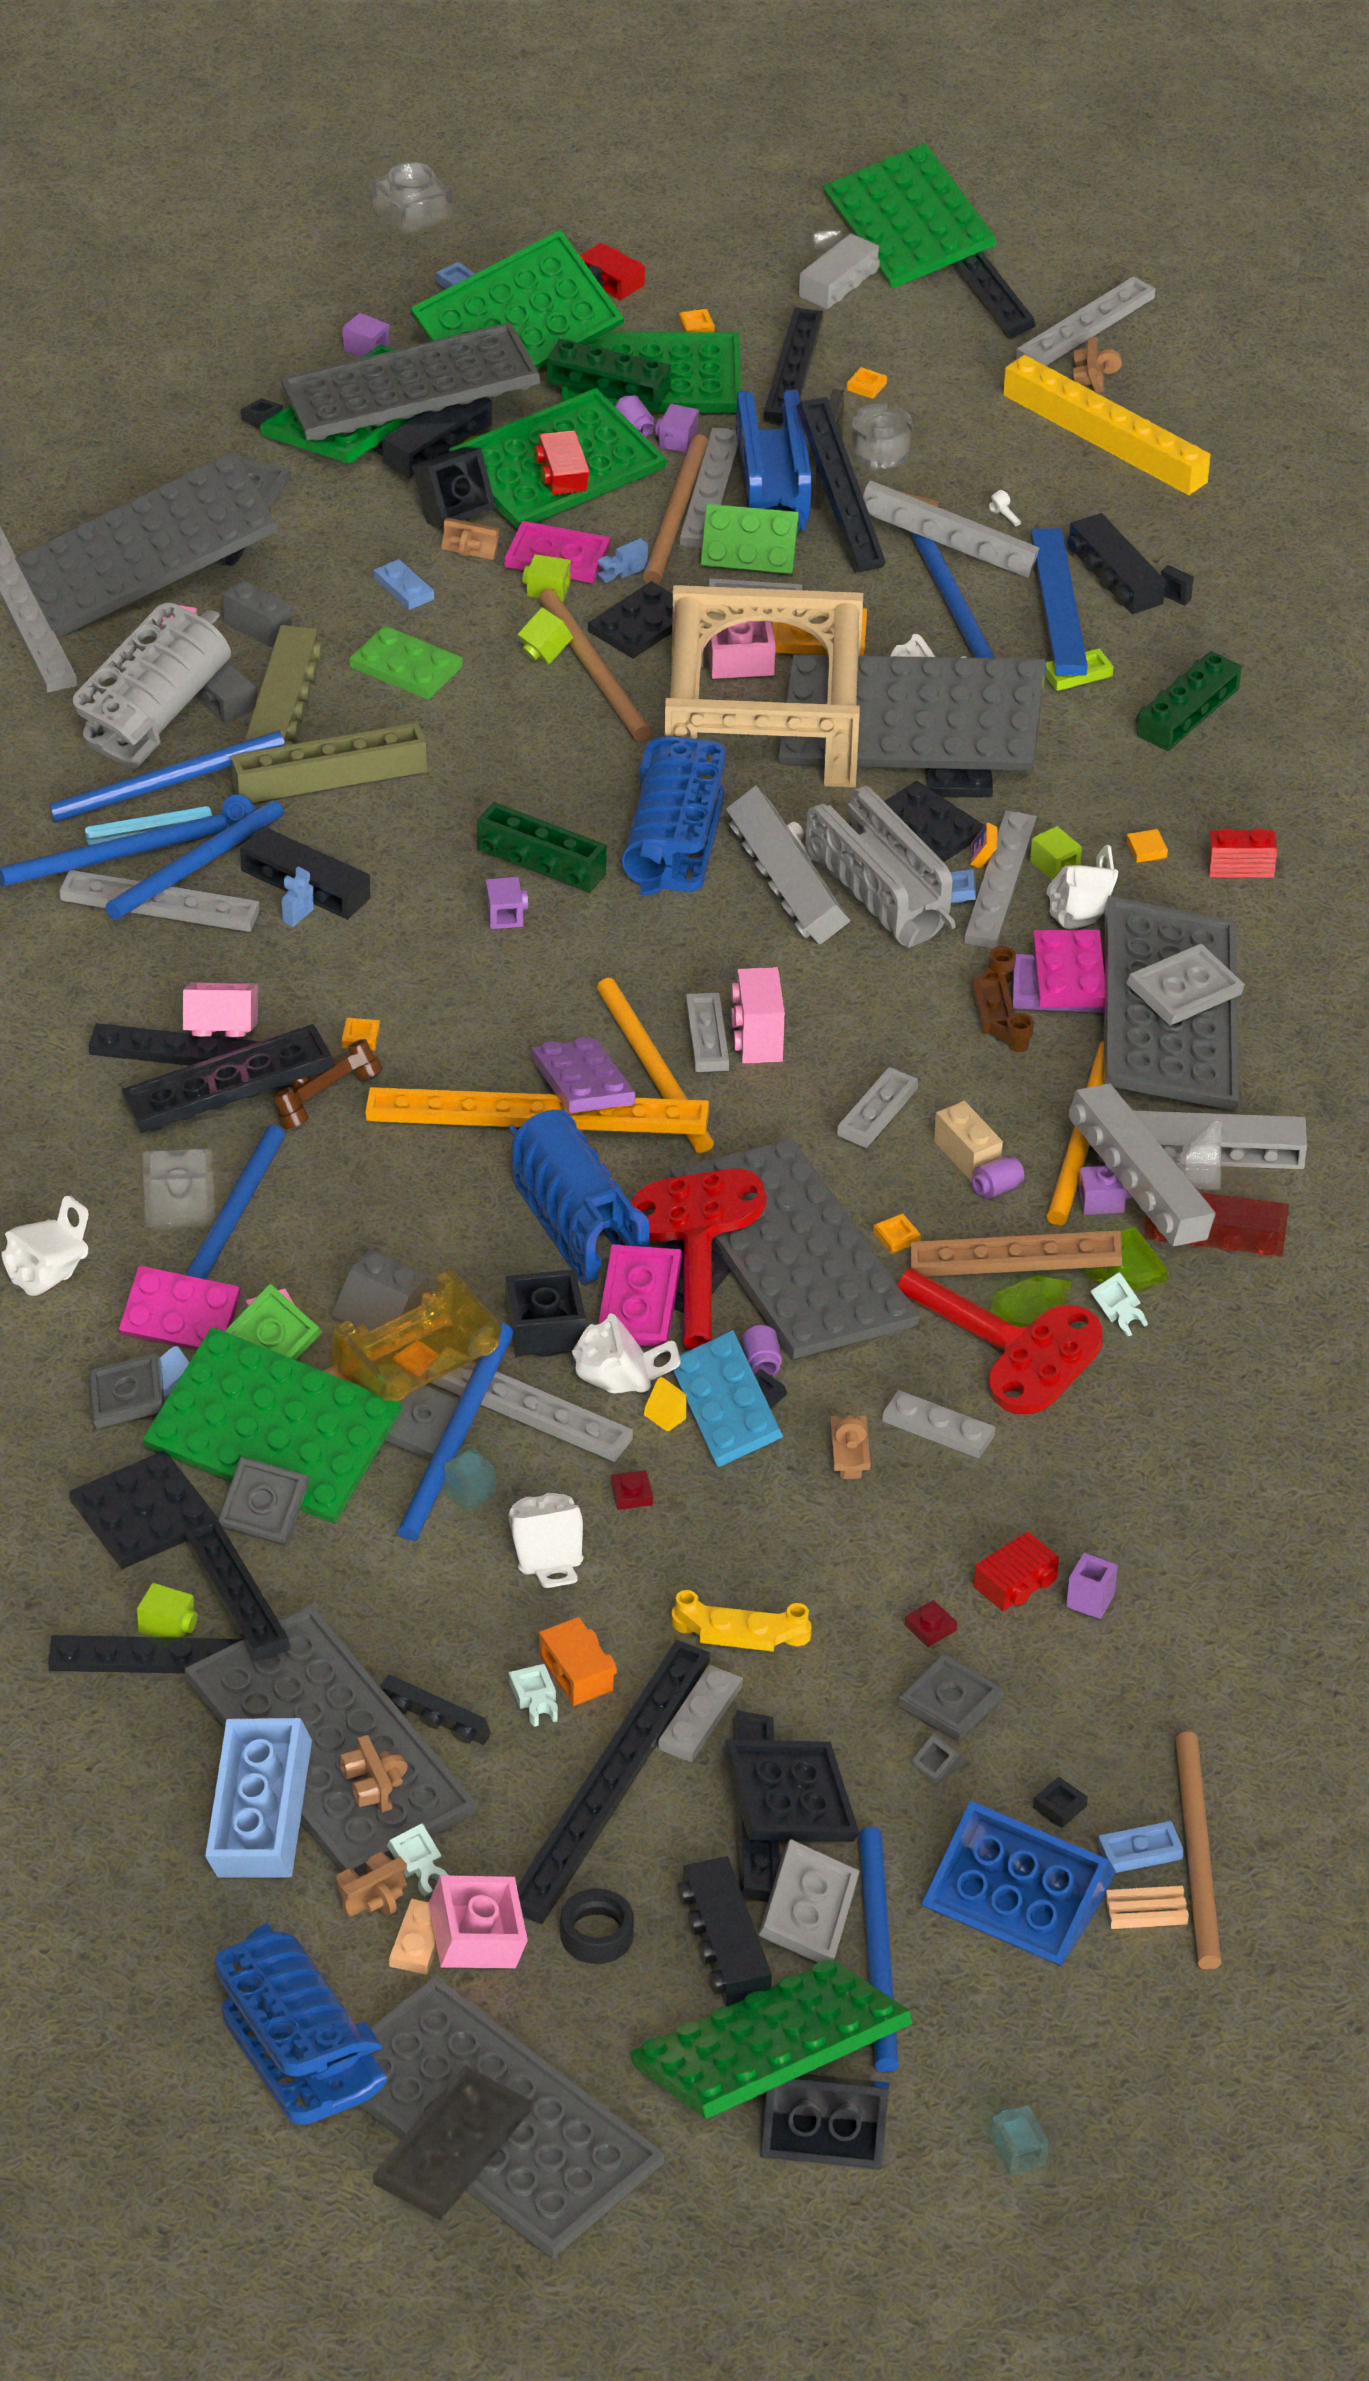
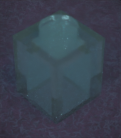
[444,1447,496,1513]
[990,2105,1049,2177]

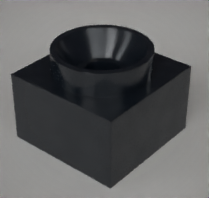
[412,447,496,526]
[505,1269,586,1357]

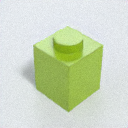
[523,554,571,602]
[517,607,574,664]
[1030,826,1082,881]
[137,1583,198,1638]

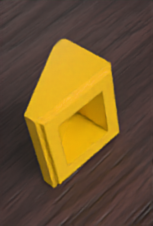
[644,1377,687,1431]

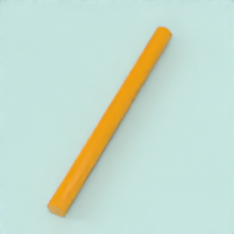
[597,978,714,1153]
[1047,1041,1104,1226]

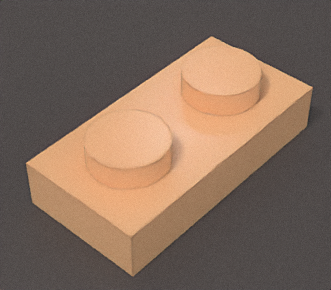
[389,1899,437,1975]

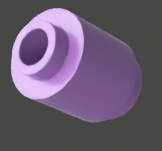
[616,395,655,438]
[972,1156,1025,1200]
[742,1325,782,1376]

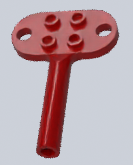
[631,1169,768,1349]
[898,1268,1103,1414]

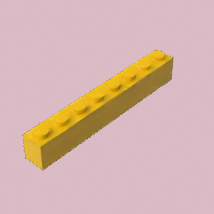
[1003,354,1211,495]

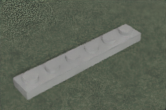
[1016,276,1155,366]
[680,428,739,548]
[863,480,1039,578]
[964,810,1037,949]
[60,870,260,932]
[429,1351,633,1462]

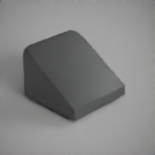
[910,1733,968,1784]

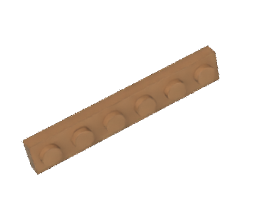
[911,1230,1122,1276]

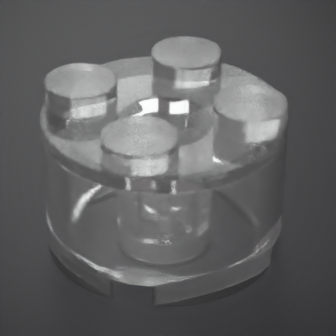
[851,403,912,472]

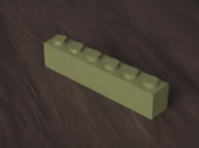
[245,625,323,746]
[231,723,427,803]

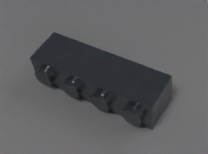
[382,397,492,478]
[1067,513,1166,614]
[240,826,371,920]
[678,1856,772,2007]

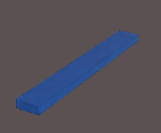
[1031,528,1088,676]

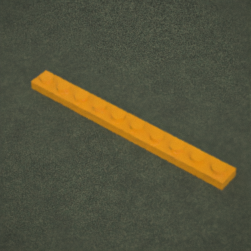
[365,1087,709,1135]

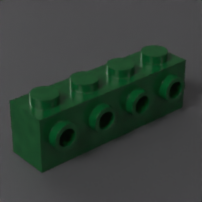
[547,339,671,409]
[1136,651,1242,752]
[477,802,607,893]

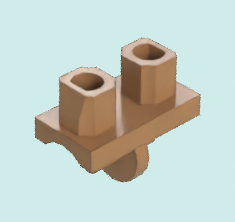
[1073,337,1122,392]
[441,518,500,560]
[830,1415,870,1479]
[340,1735,408,1813]
[336,1851,407,1918]

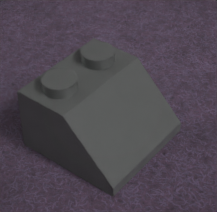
[331,1249,429,1342]

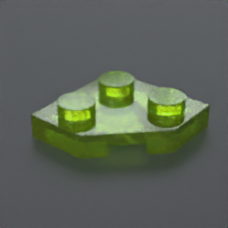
[1082,1226,1169,1291]
[990,1275,1071,1327]

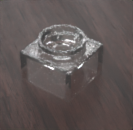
[372,162,452,236]

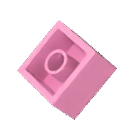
[705,621,776,679]
[730,967,785,1063]
[183,982,258,1037]
[428,1875,528,1968]

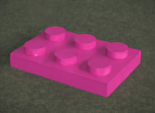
[505,521,611,583]
[1033,930,1105,1007]
[598,1244,682,1347]
[119,1266,242,1351]

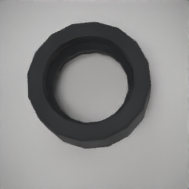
[560,1888,634,1964]

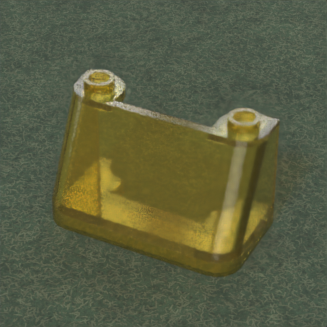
[332,1268,501,1402]

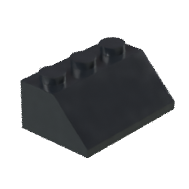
[761,2074,890,2169]

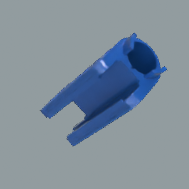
[735,390,811,531]
[622,736,725,895]
[509,1109,649,1285]
[215,1922,387,2125]

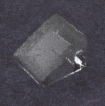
[809,229,843,255]

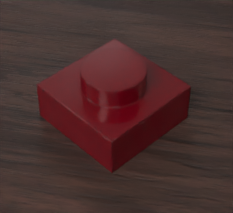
[611,1470,653,1510]
[904,1600,957,1647]

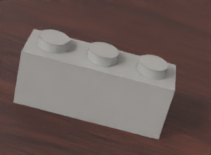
[799,233,880,309]

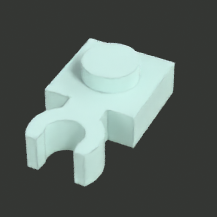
[1090,1272,1148,1336]
[509,1664,558,1727]
[387,1824,448,1897]

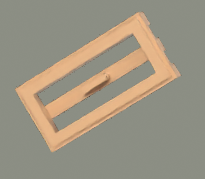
[1105,1886,1189,1929]

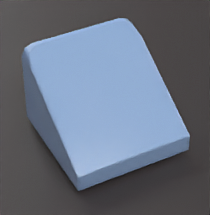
[160,1346,189,1396]

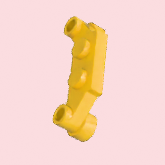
[671,1590,812,1652]

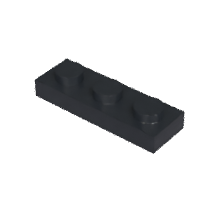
[381,1674,491,1745]

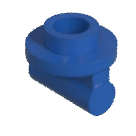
[221,794,259,825]

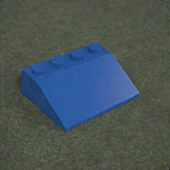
[921,1801,1116,1966]

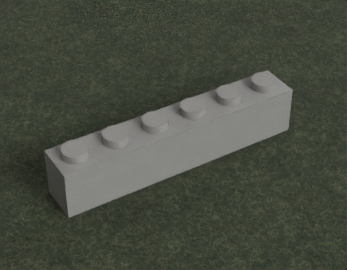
[726,785,851,944]
[1068,1083,1215,1247]
[1098,1111,1307,1169]

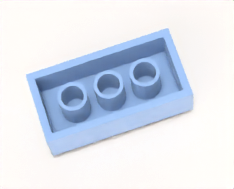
[205,1718,312,1878]

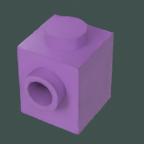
[342,313,389,357]
[655,404,699,453]
[486,877,528,929]
[1078,1166,1131,1215]
[1067,1553,1118,1619]

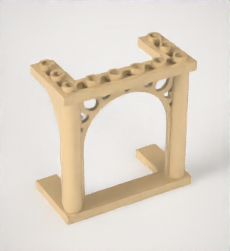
[665,585,863,787]

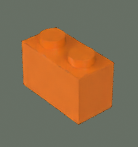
[539,1617,617,1706]

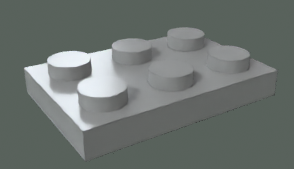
[1126,943,1245,1026]
[758,1839,860,1963]

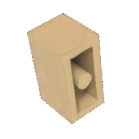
[934,1101,1003,1182]

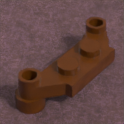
[972,946,1034,1052]
[273,1039,383,1129]

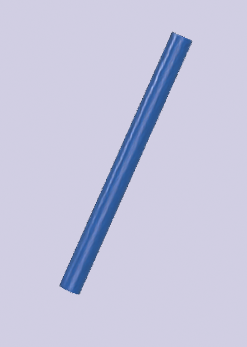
[911,532,995,658]
[49,731,285,822]
[106,800,283,920]
[0,814,227,887]
[185,1125,285,1280]
[397,1323,514,1541]
[859,1827,899,2072]

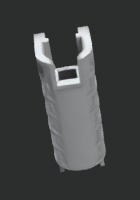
[73,603,231,769]
[805,786,956,948]

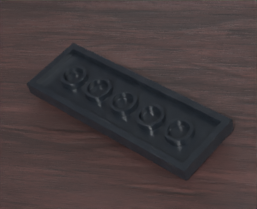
[121,1024,335,1133]

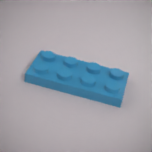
[669,1330,783,1467]

